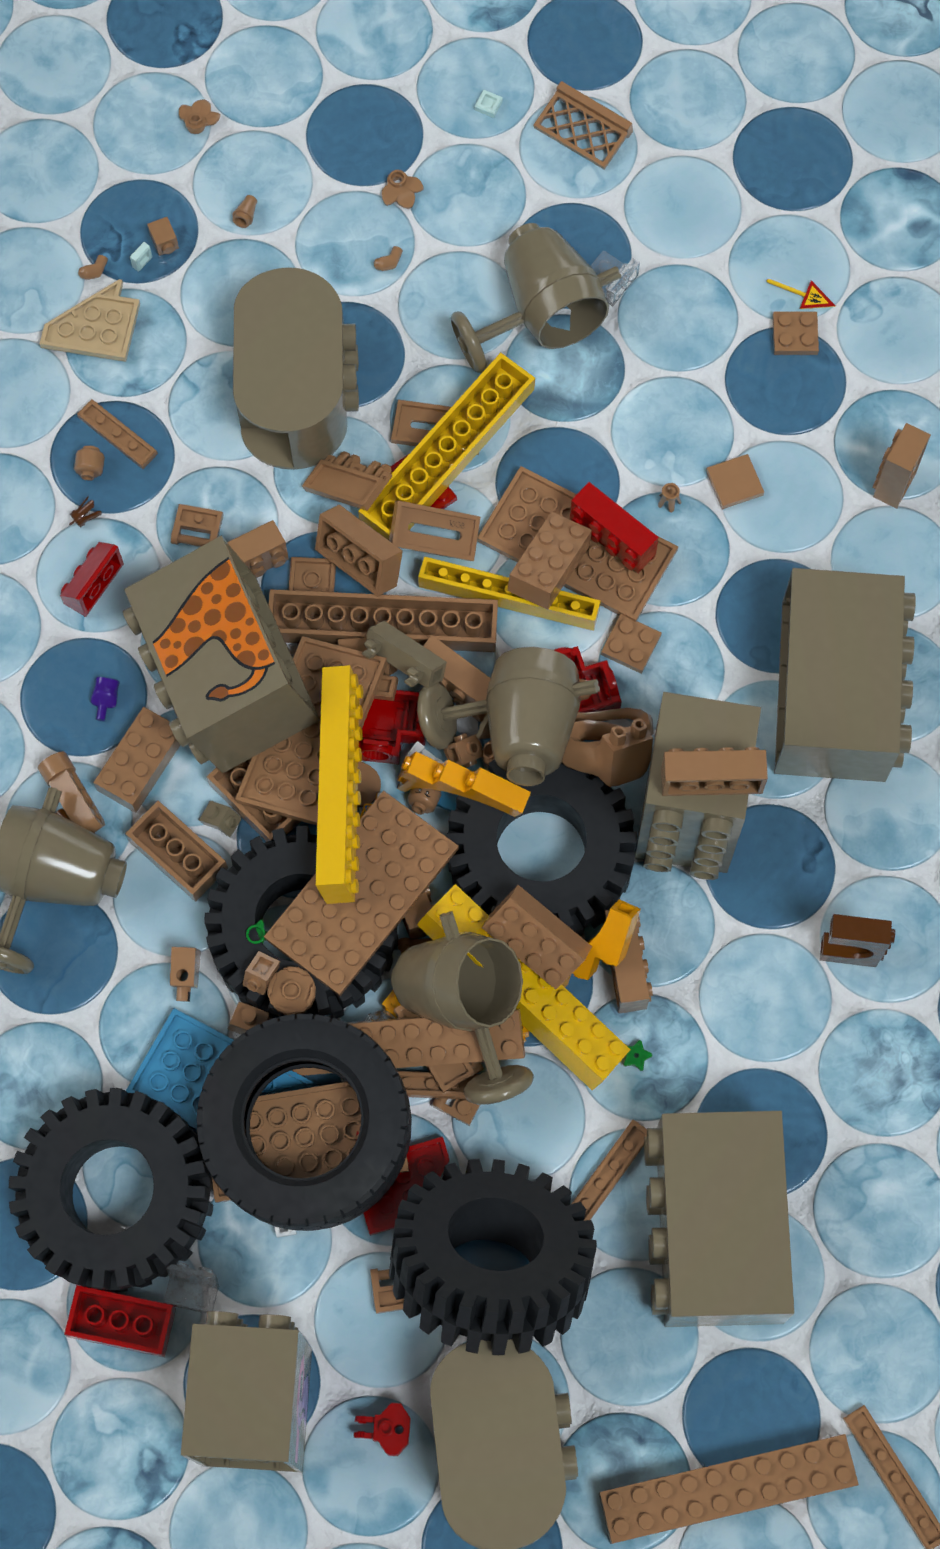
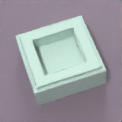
[475,90,503,118]
[130,242,152,271]

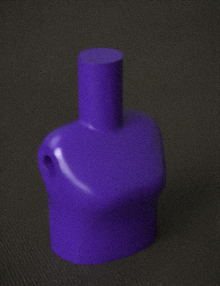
[91,677,120,721]

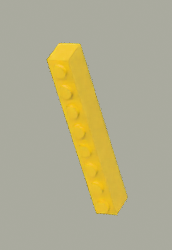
[418,556,601,631]

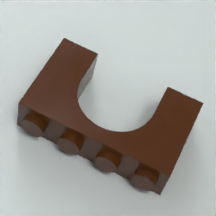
[819,914,895,967]

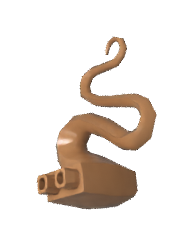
[562,679,654,787]

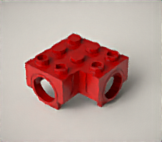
[554,646,622,713]
[359,690,426,765]

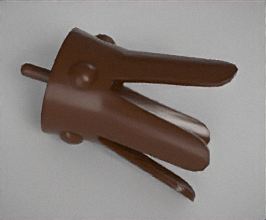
[69,496,102,528]

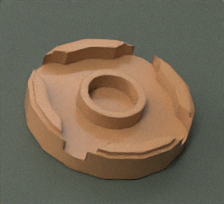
[267,967,316,1015]

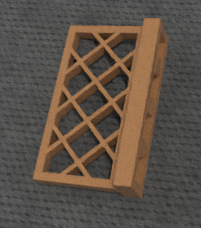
[533,81,633,170]

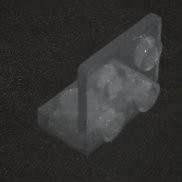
[591,251,640,306]

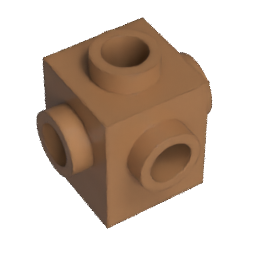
[444,733,483,768]

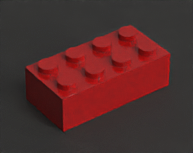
[570,482,659,574]
[64,1285,176,1358]

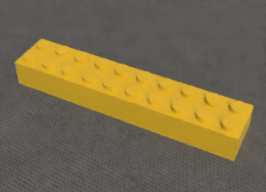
[358,352,535,540]
[316,665,363,904]
[417,884,631,1090]

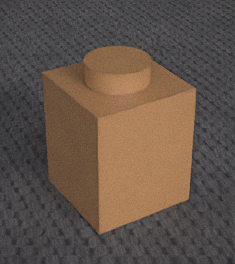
[147,217,179,256]

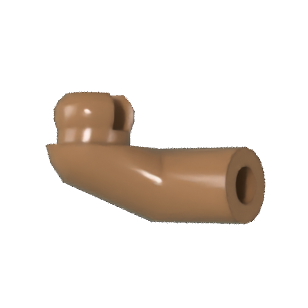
[374,246,403,271]
[78,255,108,280]

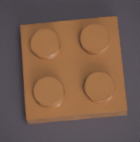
[773,312,819,355]
[601,614,662,674]

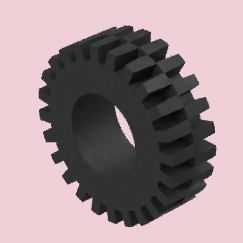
[447,759,637,936]
[204,826,398,1019]
[8,1088,214,1292]
[389,1159,597,1356]

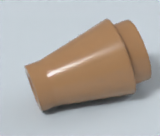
[232,195,257,228]

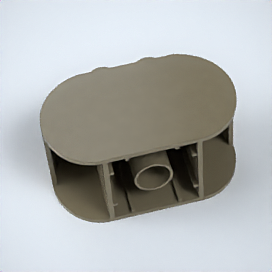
[233,268,359,470]
[430,1339,578,1549]

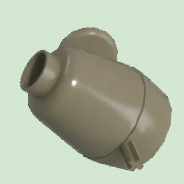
[451,223,621,373]
[417,647,600,786]
[0,788,127,974]
[391,911,534,1105]

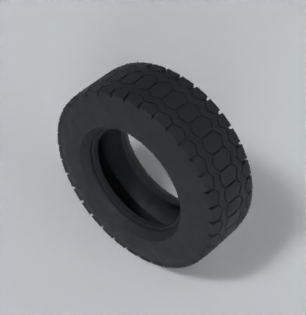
[197,1014,412,1231]

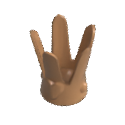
[658,483,681,513]

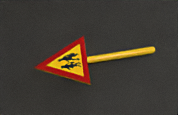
[767,279,836,309]

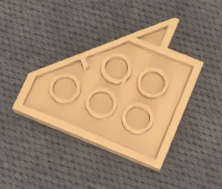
[39,279,140,362]

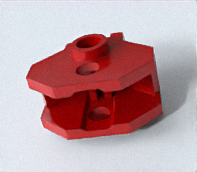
[353,1403,411,1457]

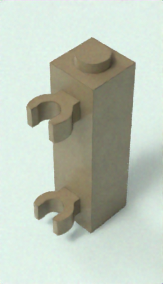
[362,621,447,688]

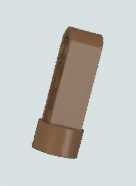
[38,751,105,833]

